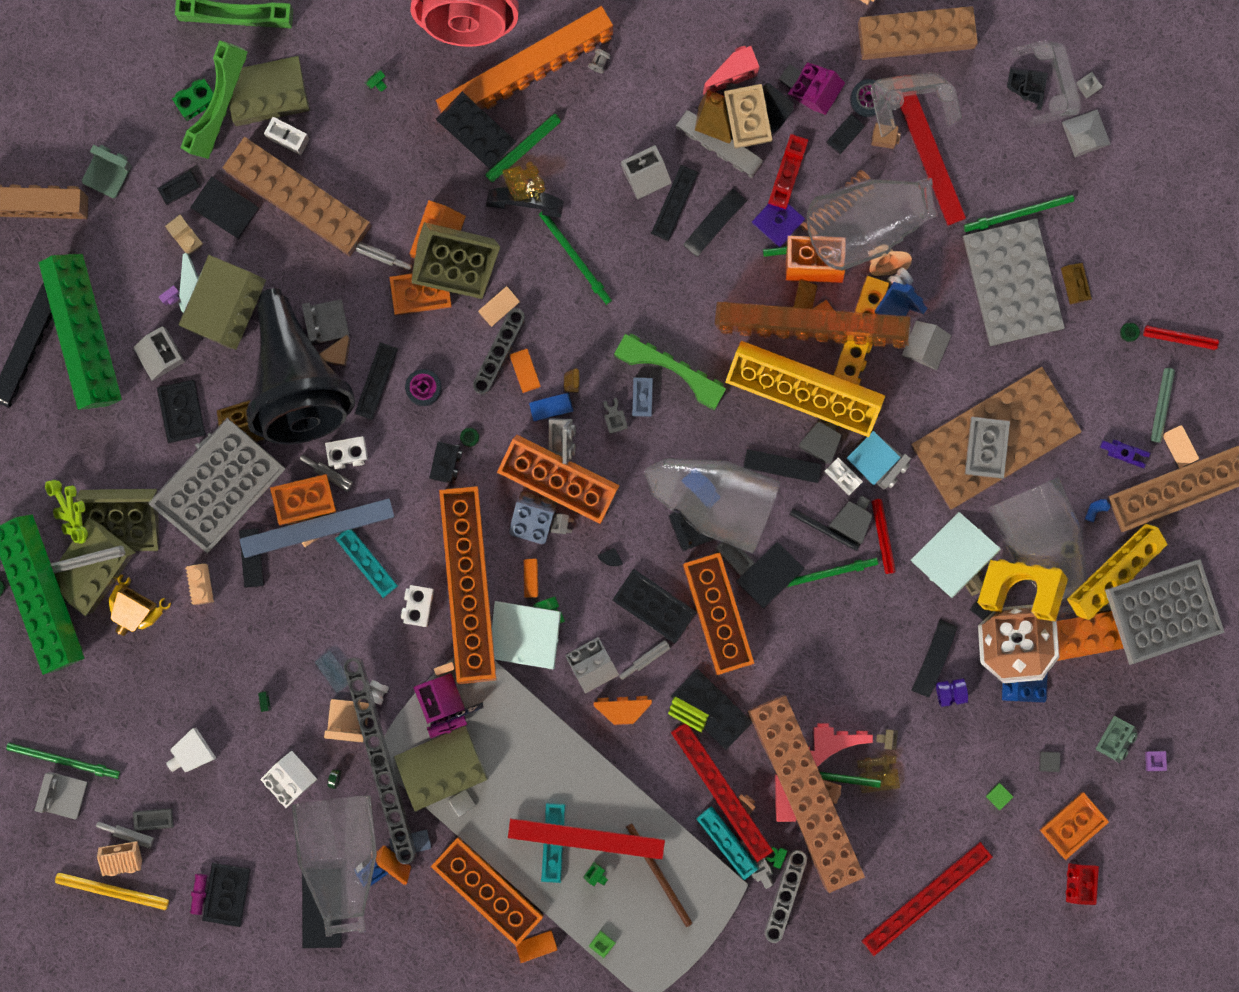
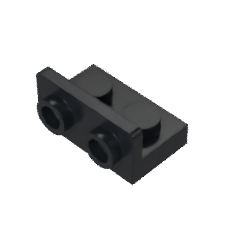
[429,441,463,484]

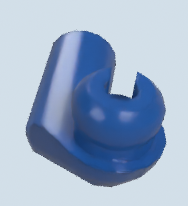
[1085,499,1111,523]

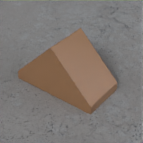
[320,335,351,367]

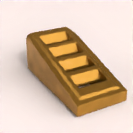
[564,369,580,392]

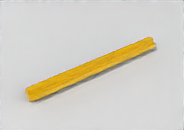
[55,873,169,910]

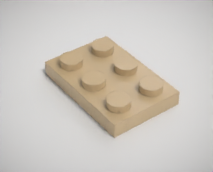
[724,84,772,149]

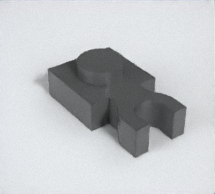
[603,398,628,434]

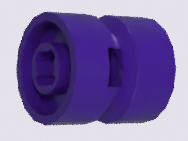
[936,679,968,707]

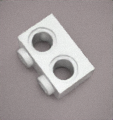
[264,117,309,155]
[325,436,368,470]
[401,585,434,627]

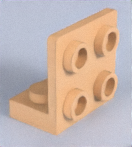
[324,699,369,742]

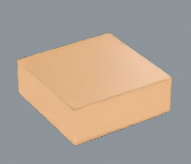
[434,662,455,676]

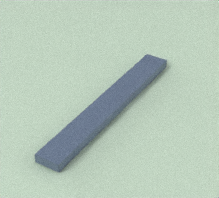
[239,499,394,558]

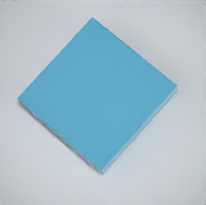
[846,431,901,485]

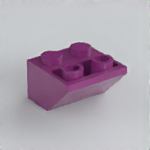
[788,62,845,115]
[413,673,465,724]

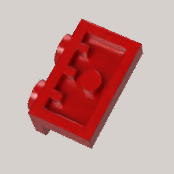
[1066,863,1099,905]

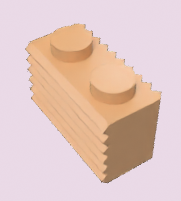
[185,564,214,605]
[97,842,142,876]

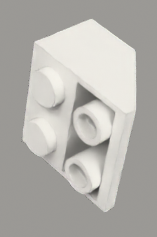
[260,751,317,808]

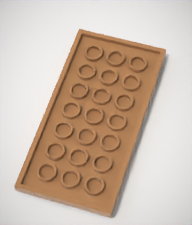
[911,367,1082,510]

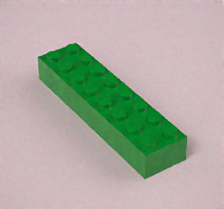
[39,254,122,410]
[0,514,85,675]

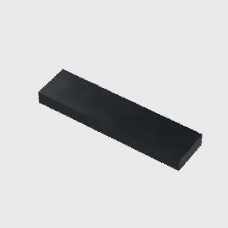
[651,165,698,241]
[354,342,398,420]
[743,449,822,483]

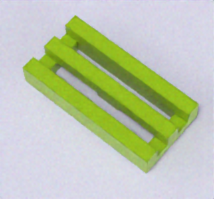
[668,697,709,732]

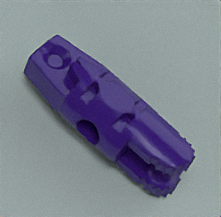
[1100,439,1150,469]

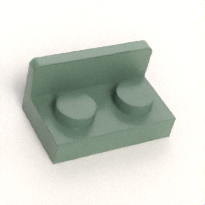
[1096,716,1138,763]

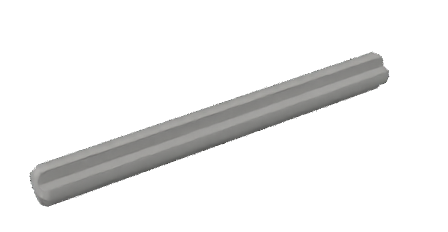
[51,546,126,573]

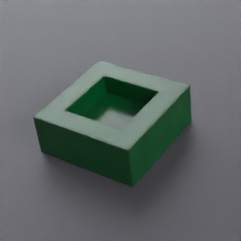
[258,691,271,712]

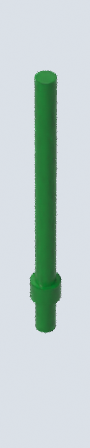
[963,194,1074,232]
[539,212,612,305]
[786,557,878,588]
[6,743,120,779]

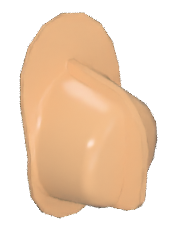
[868,246,912,276]

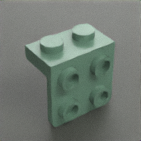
[82,145,132,198]

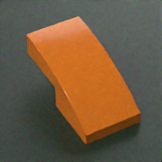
[509,349,541,393]

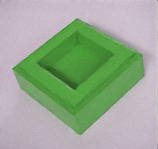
[985,783,1013,810]
[589,930,616,959]

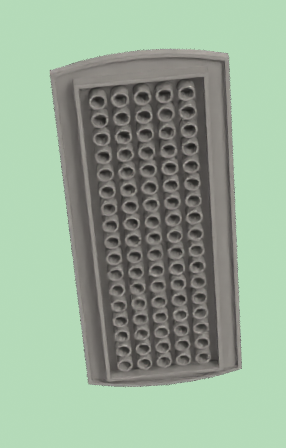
[376,657,748,992]

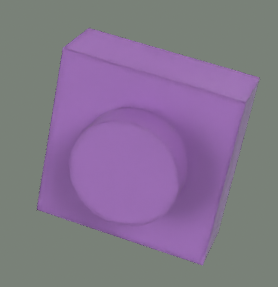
[159,285,180,305]
[1145,751,1167,771]

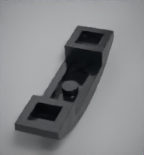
[486,187,564,218]
[683,189,747,257]
[911,619,957,698]

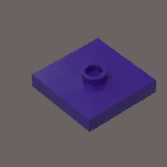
[752,204,805,247]

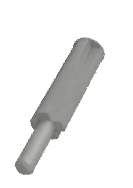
[356,241,412,270]
[300,455,353,492]
[619,640,671,680]
[96,822,154,849]

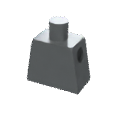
[798,421,841,465]
[828,496,872,544]

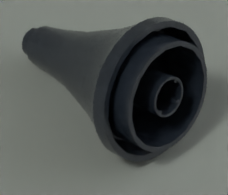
[246,288,355,444]

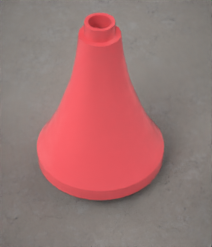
[411,0,519,47]

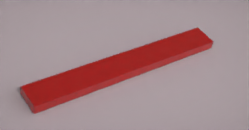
[892,79,966,226]
[671,723,773,862]
[508,818,665,860]
[861,842,993,956]

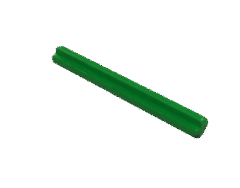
[485,114,561,182]

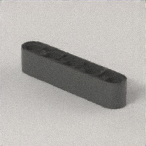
[473,308,525,395]

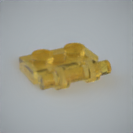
[502,162,545,201]
[857,755,900,793]

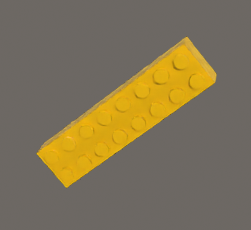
[726,341,885,437]

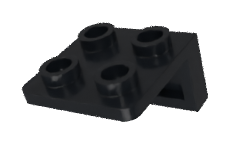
[763,83,795,137]

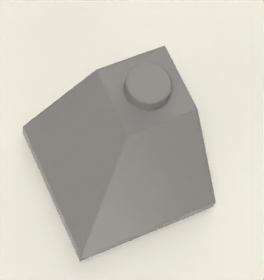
[1062,110,1111,157]

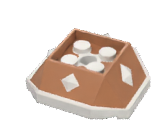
[978,604,1060,683]

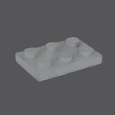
[965,417,1010,479]

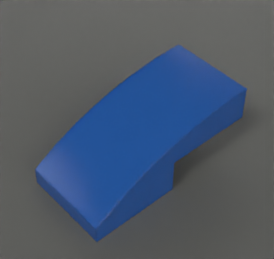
[529,393,574,421]

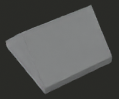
[902,321,951,370]

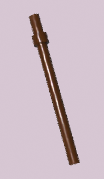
[626,823,693,927]

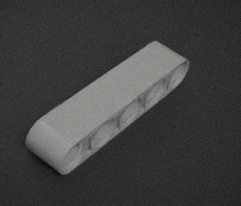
[675,110,763,178]
[764,849,807,943]

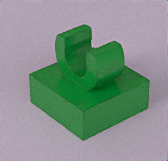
[364,70,387,92]
[765,847,788,869]
[583,862,609,886]

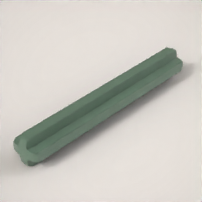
[1151,368,1175,443]

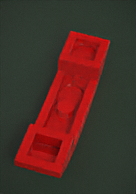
[768,134,808,209]

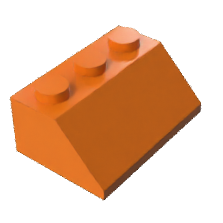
[409,200,466,258]
[786,236,845,283]

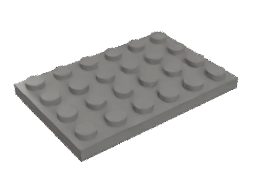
[963,219,1065,346]
[149,418,285,553]
[1105,559,1225,665]

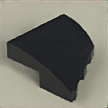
[1007,67,1048,110]

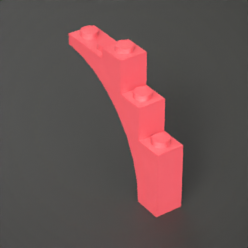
[775,723,873,822]

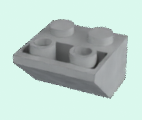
[621,145,671,200]
[133,326,185,381]
[565,637,619,694]

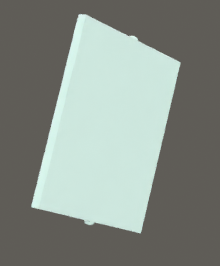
[911,512,1001,598]
[492,601,561,669]

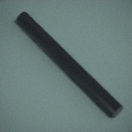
[789,508,860,551]

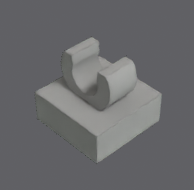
[1076,72,1103,99]
[550,513,574,534]

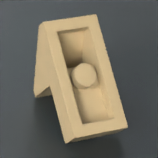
[165,215,203,255]

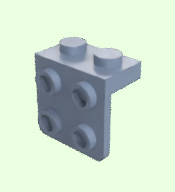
[509,492,557,544]

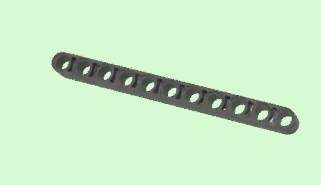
[344,657,416,864]

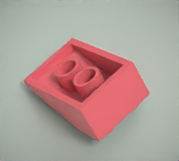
[703,46,759,95]

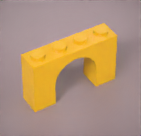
[978,559,1068,622]

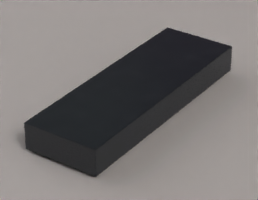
[239,528,264,588]

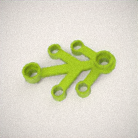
[45,480,88,544]

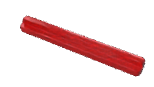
[1143,326,1219,350]
[872,499,896,574]

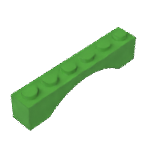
[175,0,293,29]
[181,40,248,159]
[614,334,726,411]

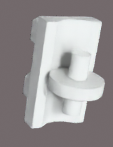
[824,458,863,495]

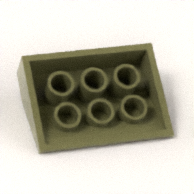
[229,56,310,126]
[411,222,500,299]
[178,255,266,350]
[75,489,159,551]
[54,517,136,616]
[394,725,488,811]

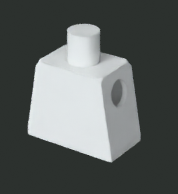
[166,728,216,772]

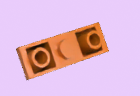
[594,696,652,725]

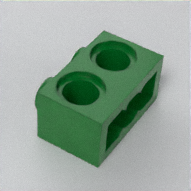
[172,79,214,121]

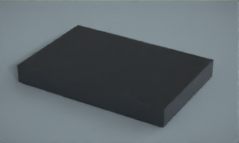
[190,176,259,239]
[157,380,206,444]
[736,542,805,609]
[202,863,251,927]

